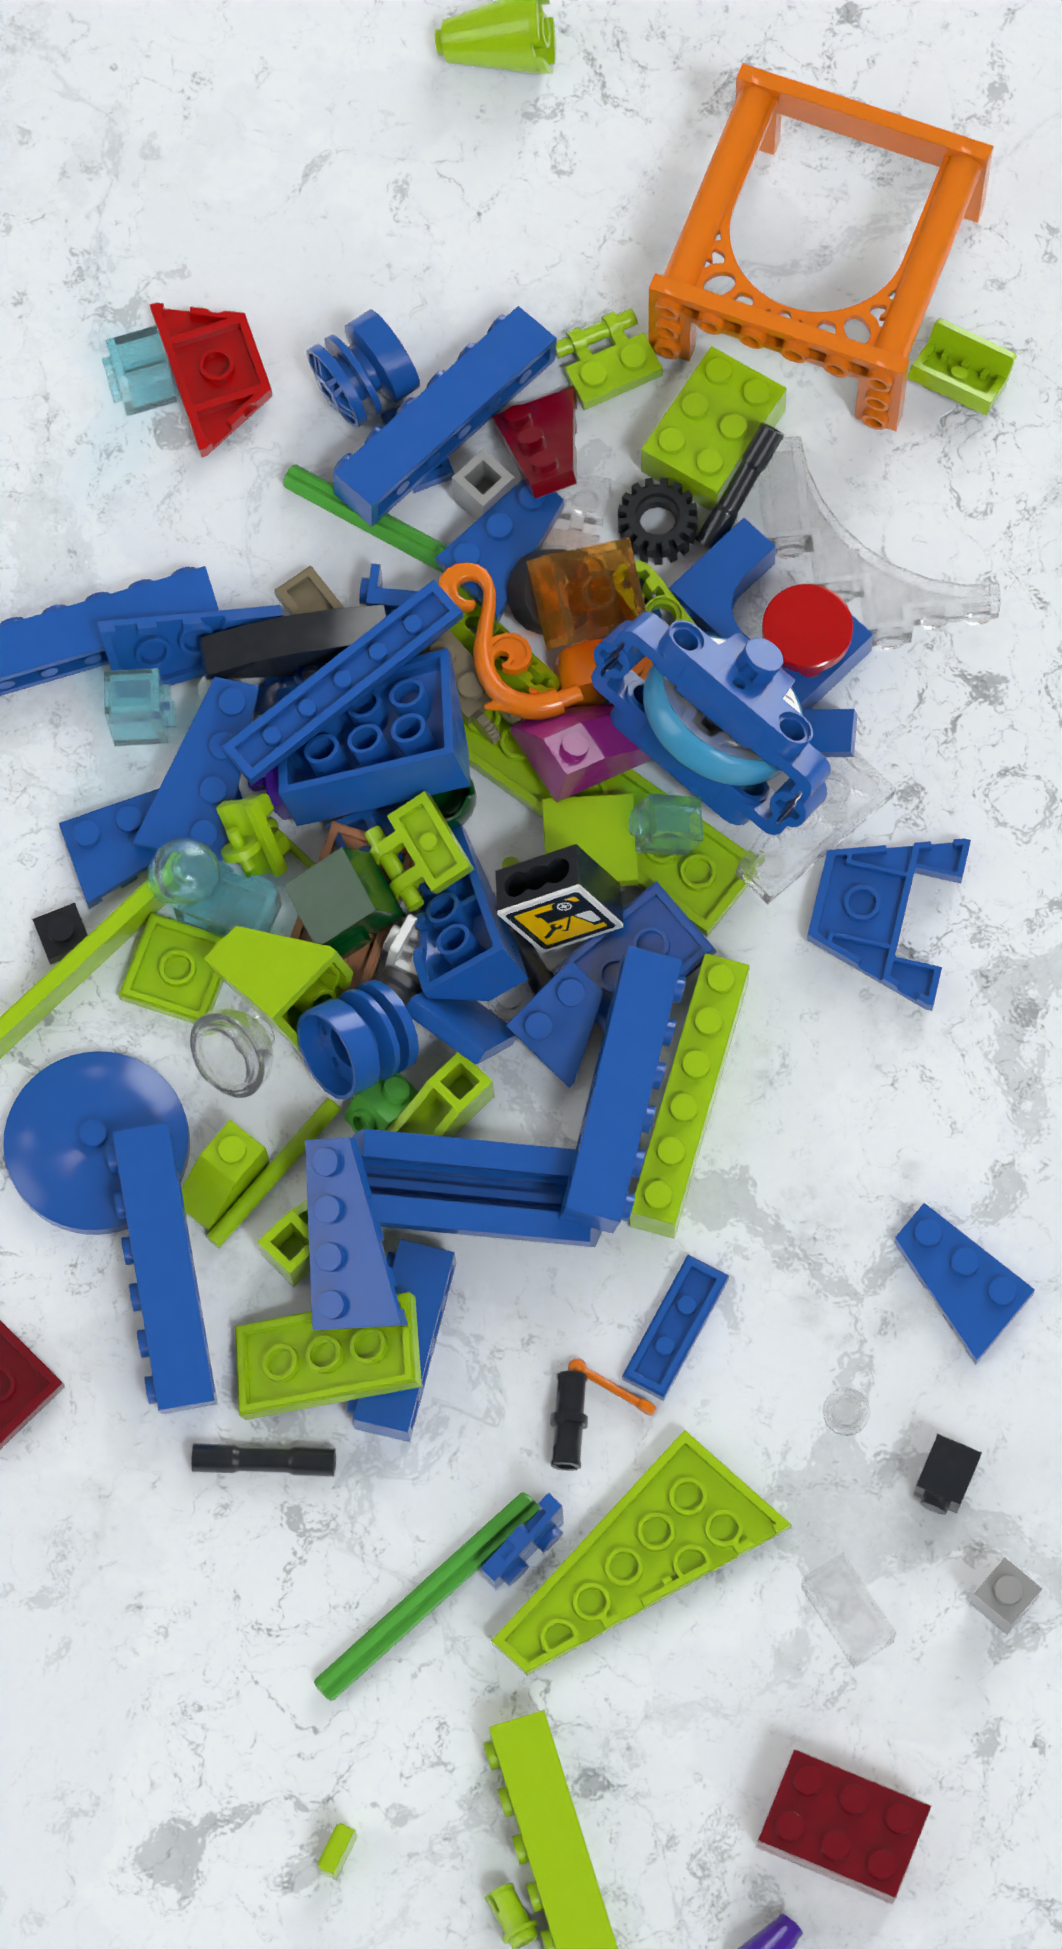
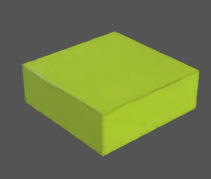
[317,1823,358,1880]

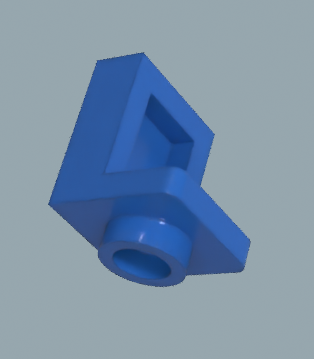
[359,563,418,616]

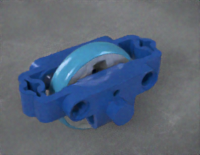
[591,612,831,835]

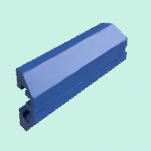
[353,1129,602,1247]

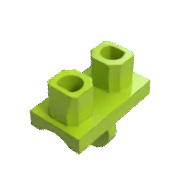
[216,793,291,878]

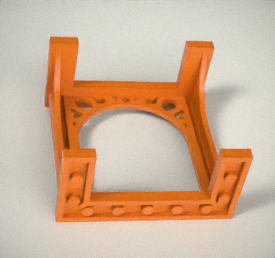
[648,63,994,432]

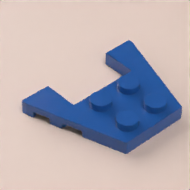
[807,838,971,1011]

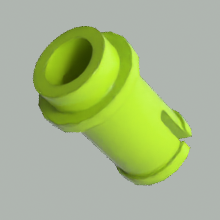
[485,1883,539,1949]

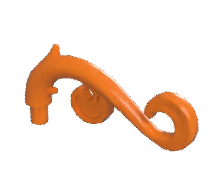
[438,562,583,720]

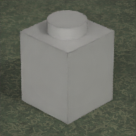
[451,448,515,521]
[970,1558,1042,1634]

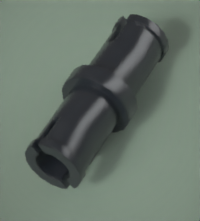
[550,1371,588,1471]

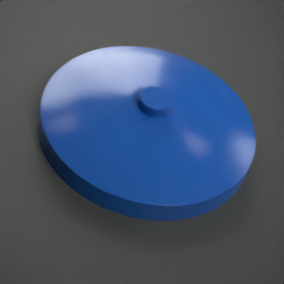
[3,1051,190,1235]

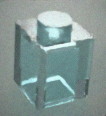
[629,793,703,855]

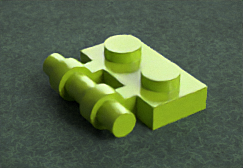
[556,308,663,411]
[364,791,475,911]

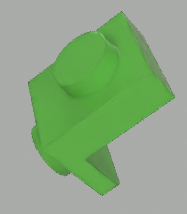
[344,1073,418,1132]

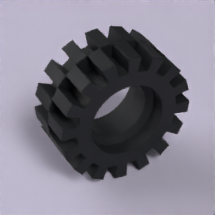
[618,477,698,565]

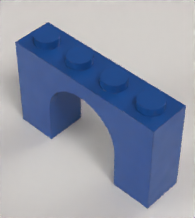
[668,518,874,709]

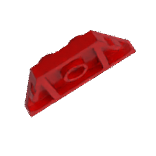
[150,303,273,458]

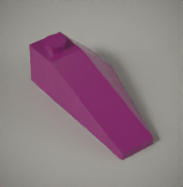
[510,703,653,802]

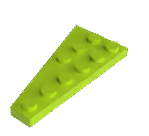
[491,1430,792,1676]

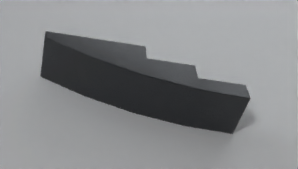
[199,605,386,680]

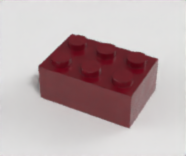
[756,1749,931,1904]

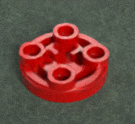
[762,584,853,678]

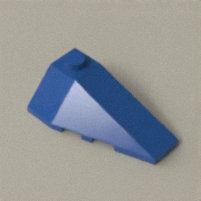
[413,825,529,1001]

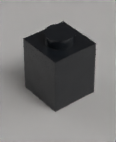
[913,1434,982,1515]

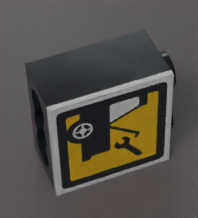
[495,844,623,953]

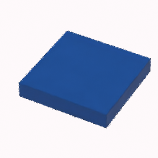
[406,992,517,1065]

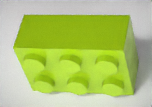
[641,346,787,511]

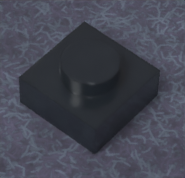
[32,903,88,965]

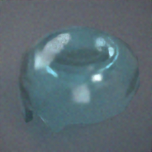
[147,838,220,908]

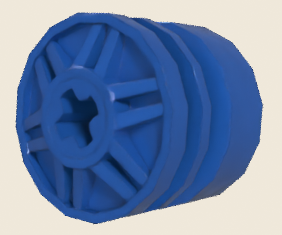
[306,309,420,428]
[297,980,419,1100]

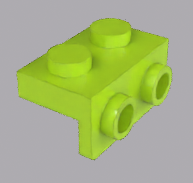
[907,318,1017,416]

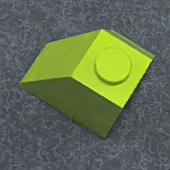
[204,926,354,1053]

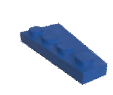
[132,677,260,864]

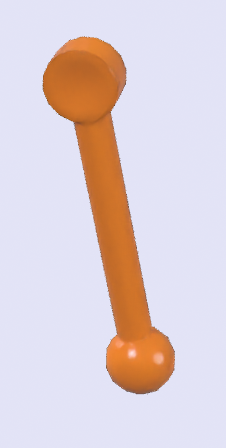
[568,1358,657,1416]

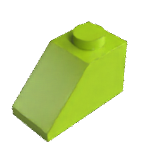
[182,1120,270,1232]

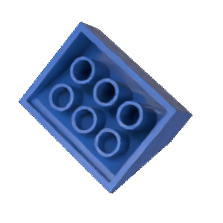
[277,648,470,827]

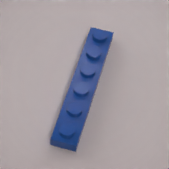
[222,579,463,785]

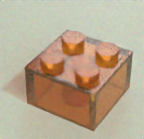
[527,537,646,650]

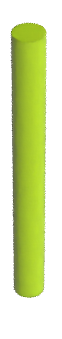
[206,1098,341,1249]

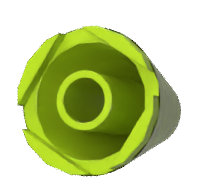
[435,0,556,75]

